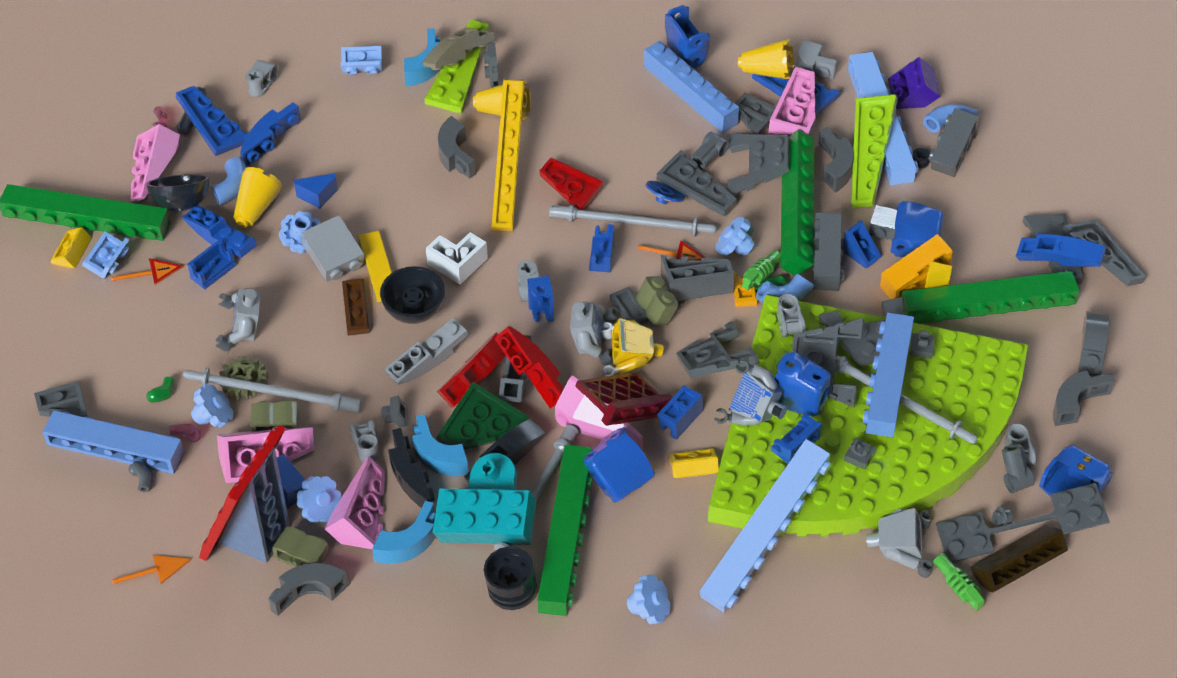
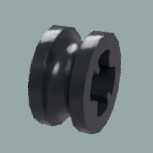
[912,148,930,168]

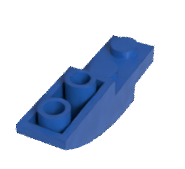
[240,102,301,167]
[182,205,257,258]
[1016,234,1106,267]

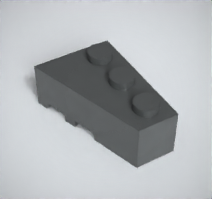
[929,108,978,177]
[813,213,844,291]
[661,255,734,301]

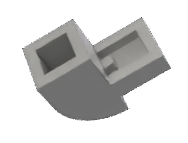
[798,40,837,80]

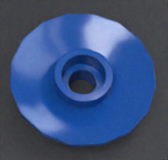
[645,181,685,204]

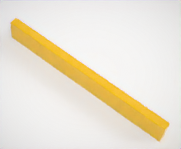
[491,80,524,231]

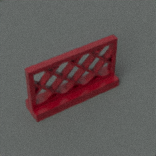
[575,373,673,426]

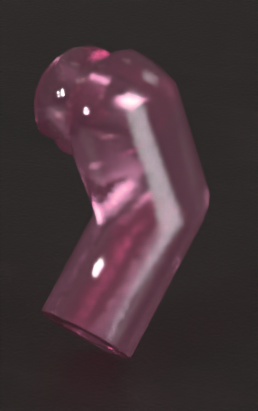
[153,106,167,128]
[170,423,201,442]

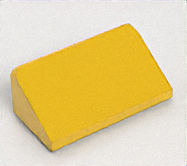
[50,227,91,268]
[925,262,952,288]
[669,448,719,478]

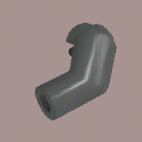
[128,461,152,492]

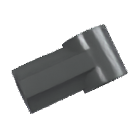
[691,131,729,170]
[1001,444,1035,493]

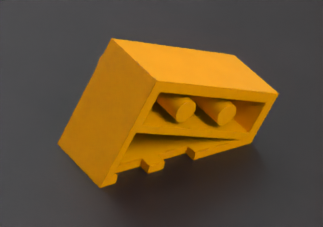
[880,234,953,299]

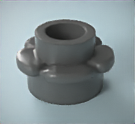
[992,506,1013,527]

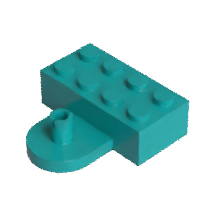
[432,453,536,545]

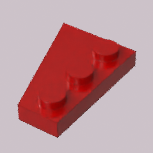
[539,157,603,210]

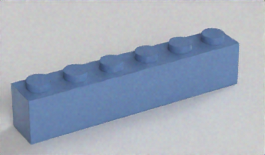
[644,41,739,133]
[863,313,914,438]
[43,410,184,474]

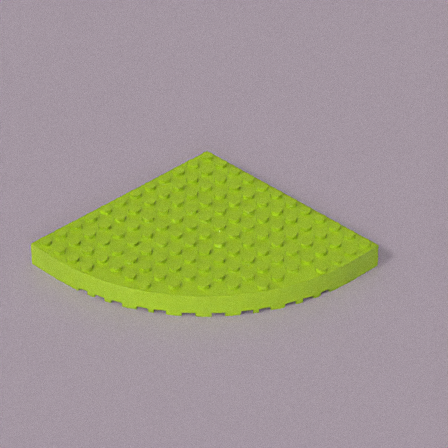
[708,295,1028,537]

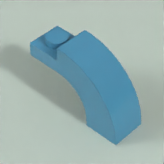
[404,28,440,86]
[412,414,468,476]
[372,501,435,564]

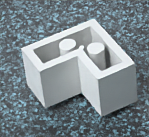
[426,232,488,285]

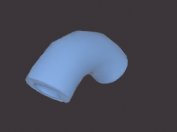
[923,104,979,133]
[212,157,246,206]
[756,273,815,303]

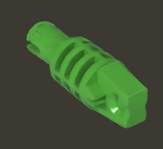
[742,250,781,291]
[933,553,984,611]

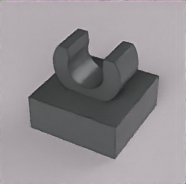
[909,330,935,359]
[381,395,408,428]
[844,438,876,469]

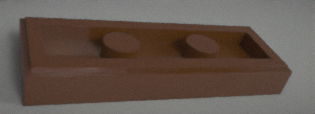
[342,279,370,336]

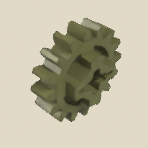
[219,356,268,401]

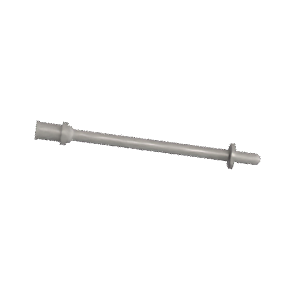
[549,204,717,236]
[835,355,977,444]
[183,368,361,413]
[494,425,579,550]

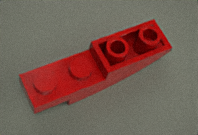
[494,326,564,409]
[437,332,506,408]

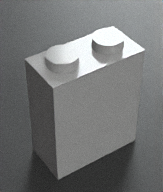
[301,215,364,282]

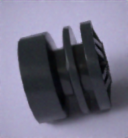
[483,546,538,610]

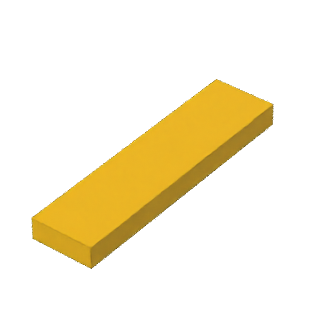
[358,231,391,303]

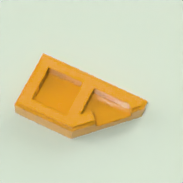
[733,271,757,307]

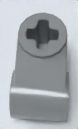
[246,60,279,97]
[518,260,539,302]
[777,294,805,338]
[350,419,379,462]
[1004,424,1036,467]

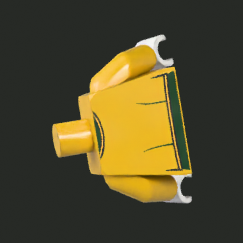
[601,318,664,377]

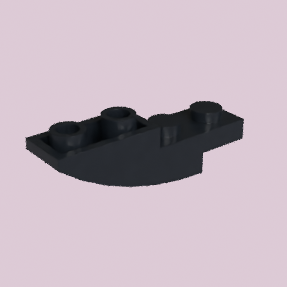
[464,419,546,483]
[388,428,435,508]

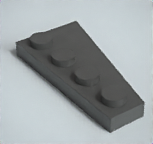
[1061,220,1146,286]

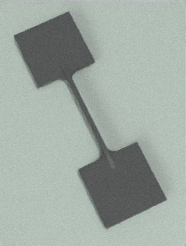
[936,483,1110,563]

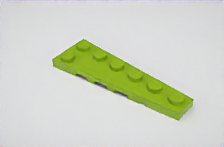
[424,19,489,114]
[851,94,897,208]

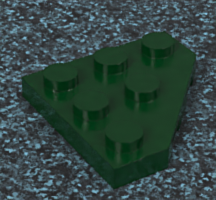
[436,382,530,449]

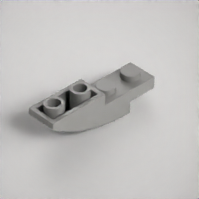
[384,318,468,385]

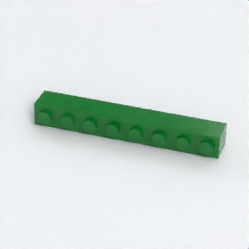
[780,129,814,276]
[0,184,171,241]
[902,271,1079,324]
[537,445,593,616]

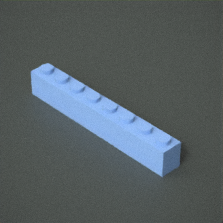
[848,52,918,185]
[700,439,831,613]

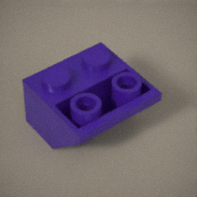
[888,57,941,109]

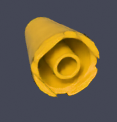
[738,39,795,80]
[473,79,531,120]
[233,167,282,228]

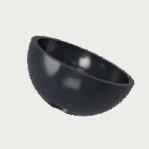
[146,174,209,212]
[380,266,445,324]

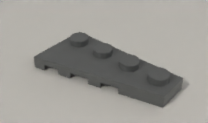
[656,150,737,217]
[1023,213,1083,284]

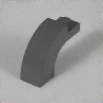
[438,116,476,179]
[819,127,854,193]
[1078,311,1109,375]
[499,335,532,402]
[1053,370,1115,426]
[268,563,349,616]

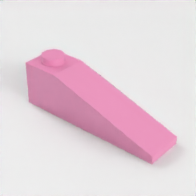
[768,67,815,137]
[130,124,180,203]
[555,376,643,450]
[217,427,315,483]
[325,457,385,549]

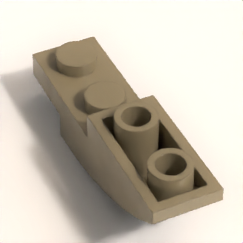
[422,28,495,70]

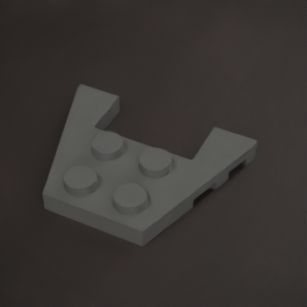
[727,134,790,197]
[819,297,903,366]
[790,318,865,407]
[676,321,759,378]

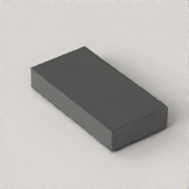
[610,287,649,325]

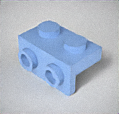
[341,46,382,75]
[82,231,129,279]

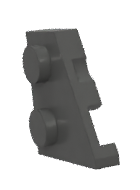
[484,43,498,88]
[735,92,776,135]
[34,381,88,417]

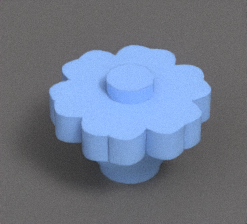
[279,211,320,254]
[715,216,754,256]
[191,384,234,428]
[297,476,341,522]
[627,575,670,624]

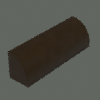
[970,525,1068,593]

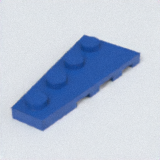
[752,74,840,116]
[176,86,248,156]

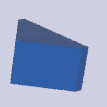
[294,173,338,208]
[843,220,882,268]

